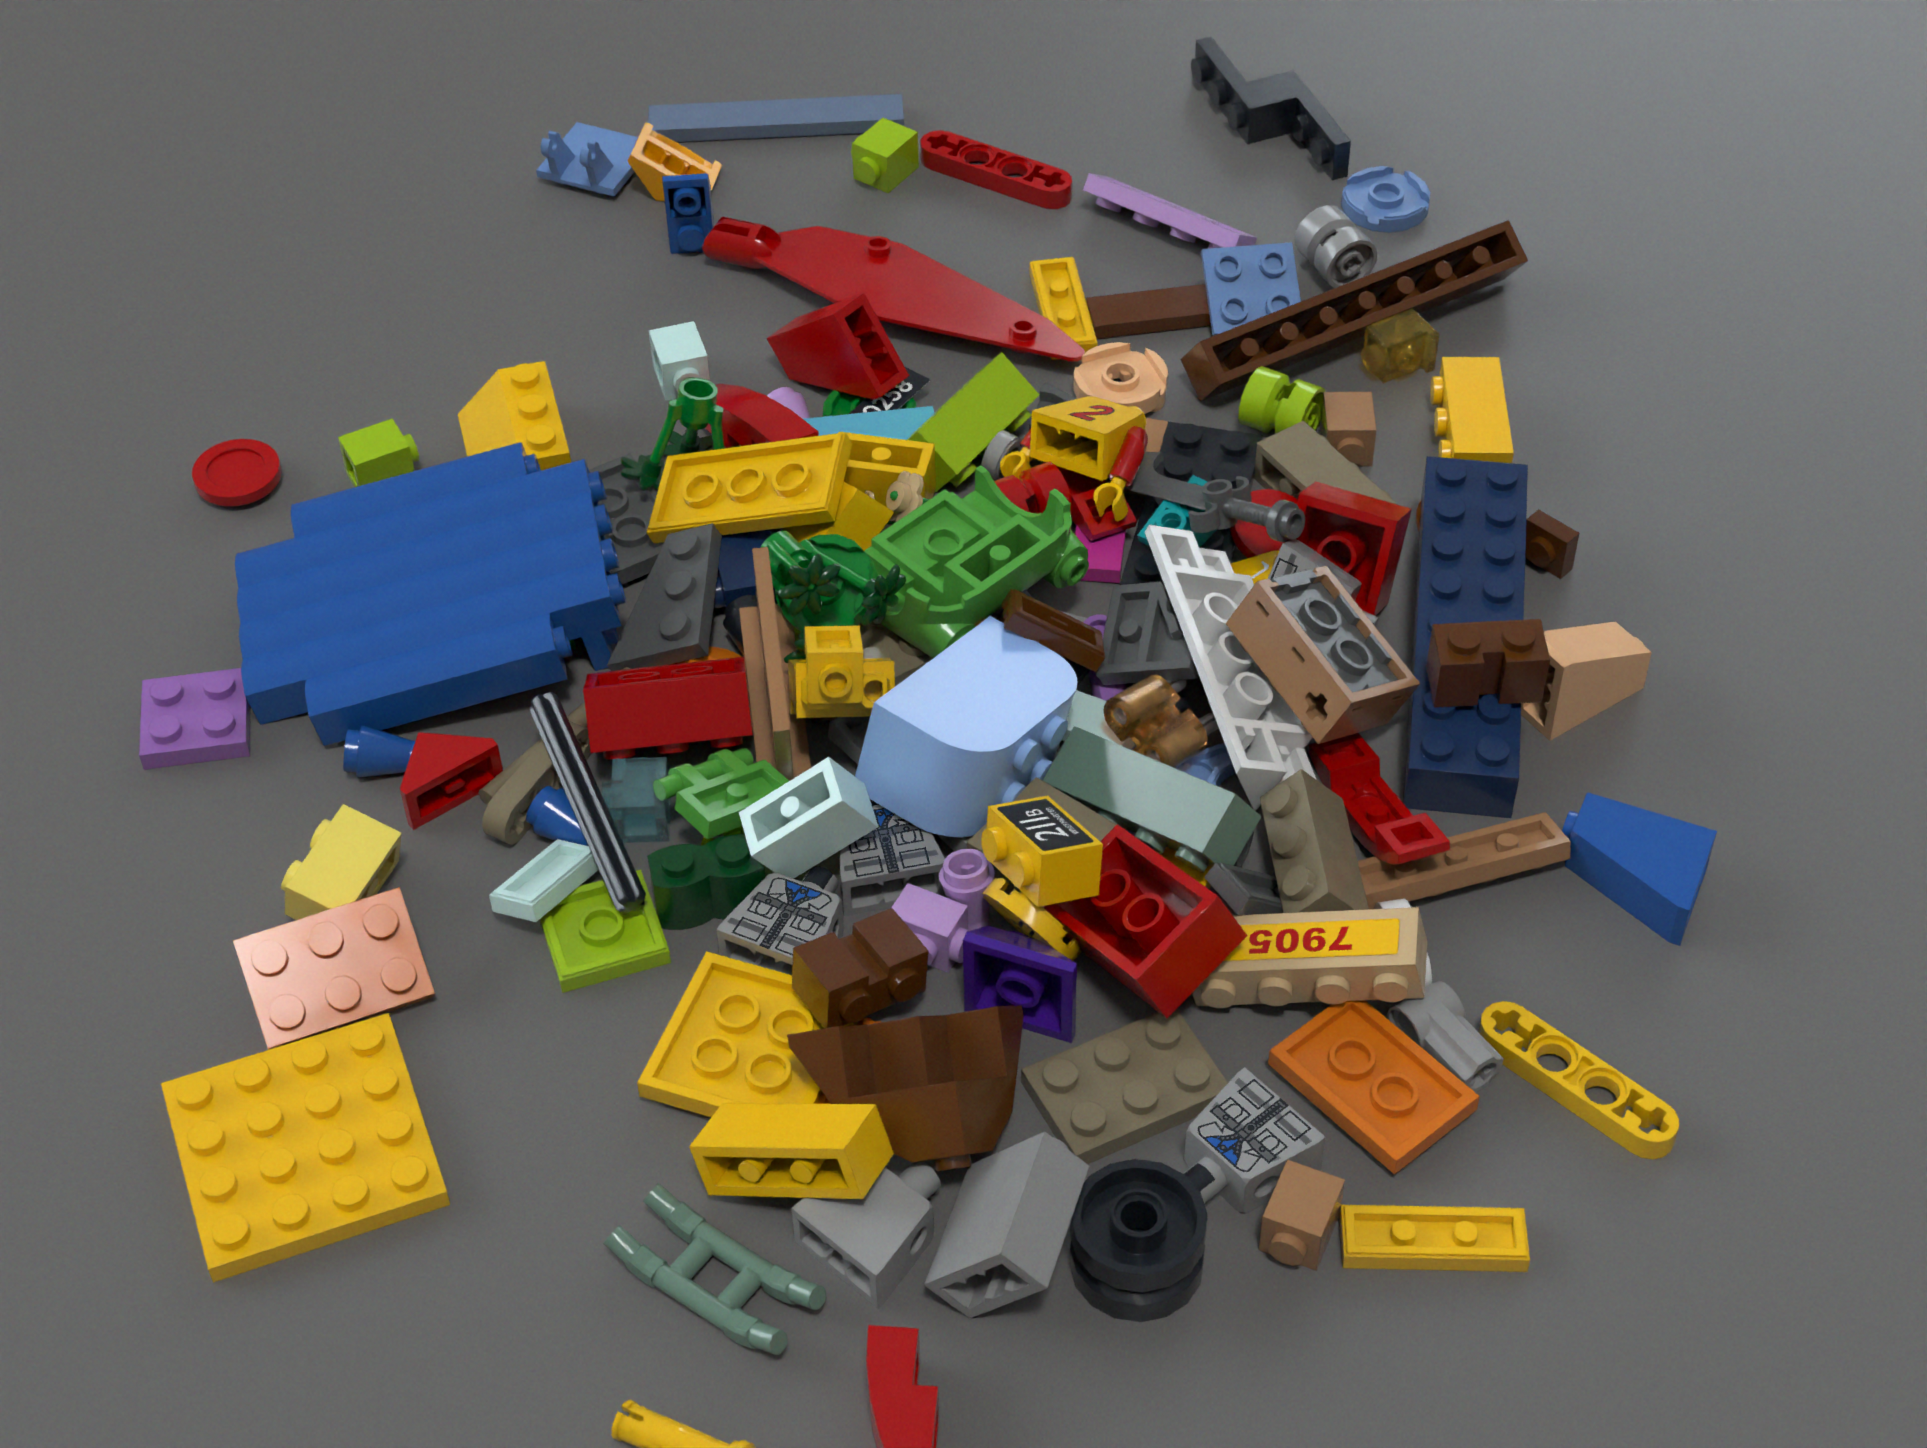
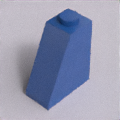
[1562,792,1717,946]

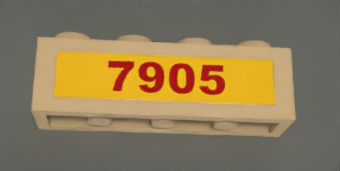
[1192,907,1427,1008]

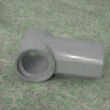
[1387,981,1504,1093]

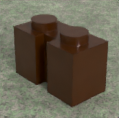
[1426,619,1550,707]
[792,908,929,1028]

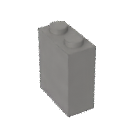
[924,1131,1089,1319]

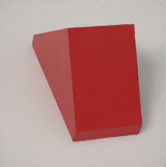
[400,732,503,830]

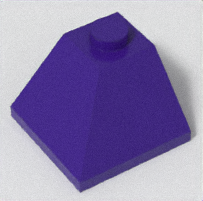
[963,926,1077,1043]

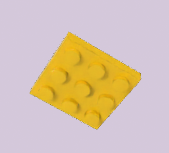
[637,951,858,1117]

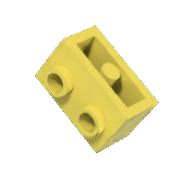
[281,804,402,920]

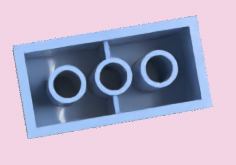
[855,616,1077,837]

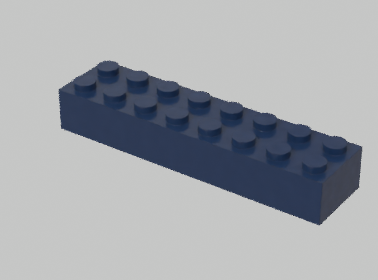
[1403,456,1528,818]

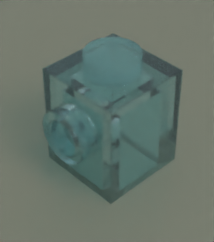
[602,757,671,843]

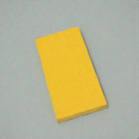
[646,432,852,543]

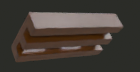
[1002,589,1105,672]

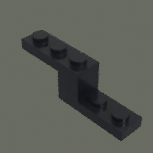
[1191,36,1351,180]

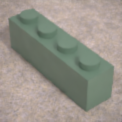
[1042,726,1262,873]

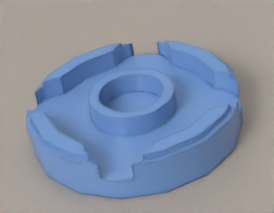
[1341,166,1430,233]

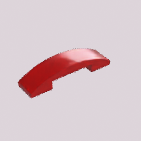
[1309,733,1450,864]

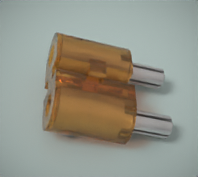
[1103,675,1219,768]

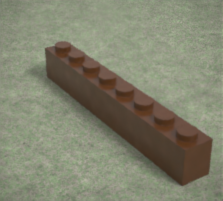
[1180,220,1528,402]

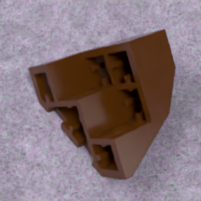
[787,1005,1024,1171]

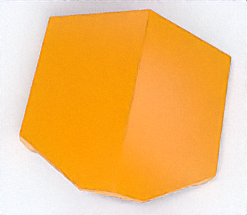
[627,122,722,201]

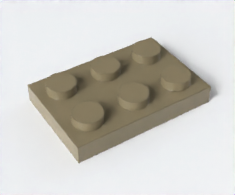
[1021,1009,1228,1164]

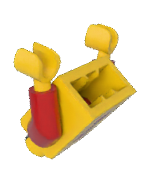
[1000,396,1148,521]

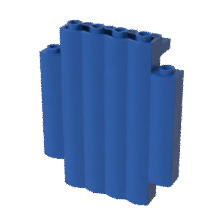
[235,442,626,746]

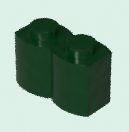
[647,834,765,930]

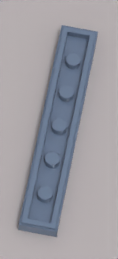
[648,94,904,142]

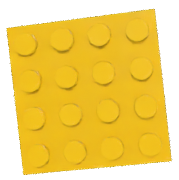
[161,1013,450,1282]

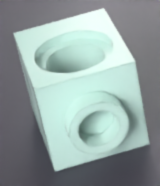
[649,321,710,401]

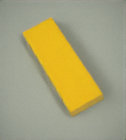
[1029,257,1098,360]
[1339,1205,1530,1272]

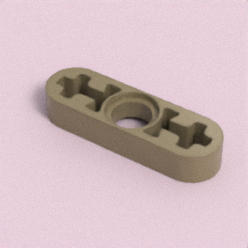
[482,721,591,845]

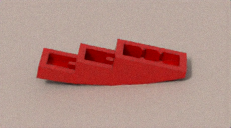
[705,383,819,448]

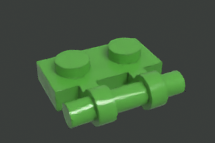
[653,748,789,839]

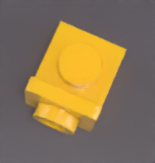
[804,626,863,704]

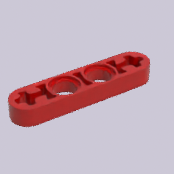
[920,130,1072,209]

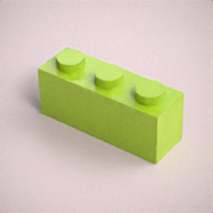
[906,352,1040,493]

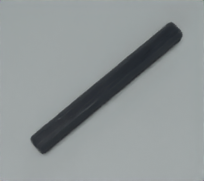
[530,692,646,914]

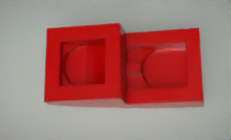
[1057,466,1137,541]

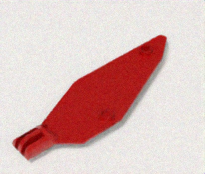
[702,216,1085,362]

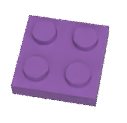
[139,668,250,770]

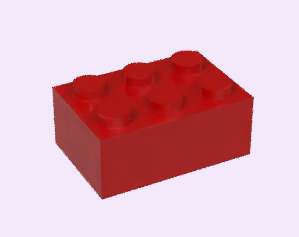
[583,657,753,759]
[1042,824,1248,1018]

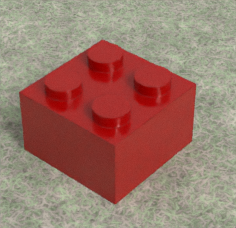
[1296,481,1412,616]

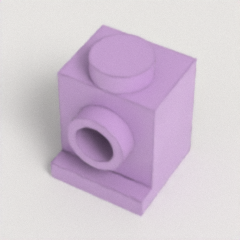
[891,883,970,973]

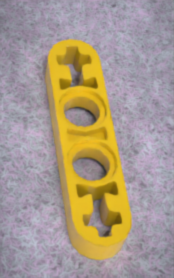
[1478,1001,1679,1160]

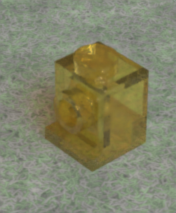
[1362,308,1440,383]

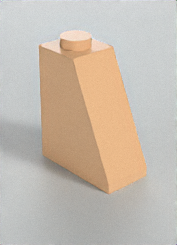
[1521,622,1652,741]

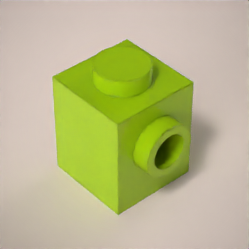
[851,118,919,194]
[338,418,419,487]

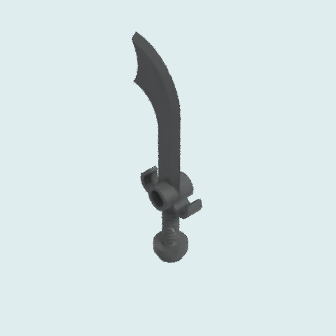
[1108,452,1305,542]

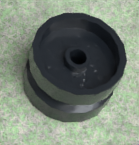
[1069,1159,1208,1322]

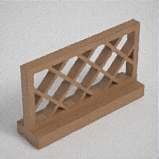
[739,547,811,781]

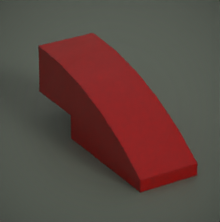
[866,1325,940,1448]

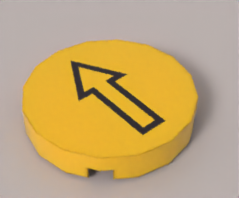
[982,878,1082,961]

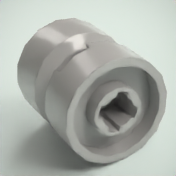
[1294,205,1378,288]

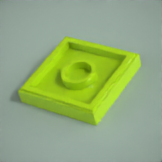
[539,870,671,993]

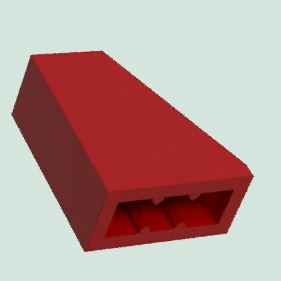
[766,293,909,400]

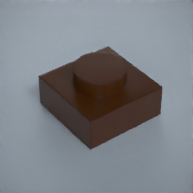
[1525,509,1579,579]

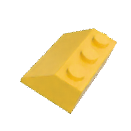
[458,361,571,471]

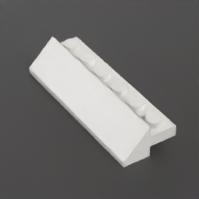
[1145,525,1317,811]

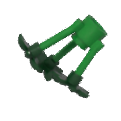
[620,377,724,491]
[760,531,906,663]

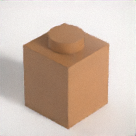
[1320,392,1377,466]
[1259,1160,1345,1271]

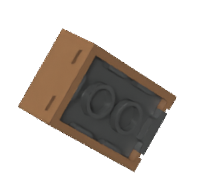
[1225,565,1420,744]

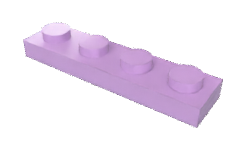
[1083,173,1258,249]

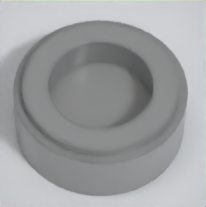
[981,430,1021,480]

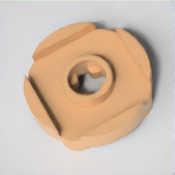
[1073,342,1168,414]

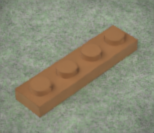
[1358,812,1571,909]

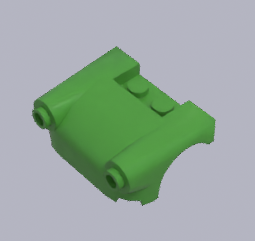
[864,465,1089,658]

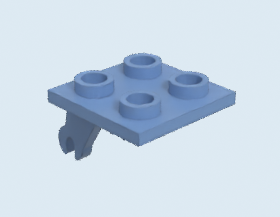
[536,122,638,196]
[1201,242,1301,336]

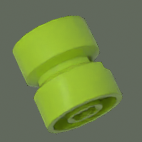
[1238,366,1326,434]

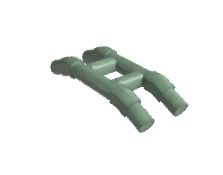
[603,1183,826,1355]

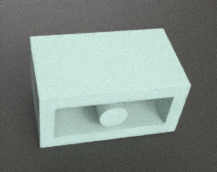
[739,757,878,879]

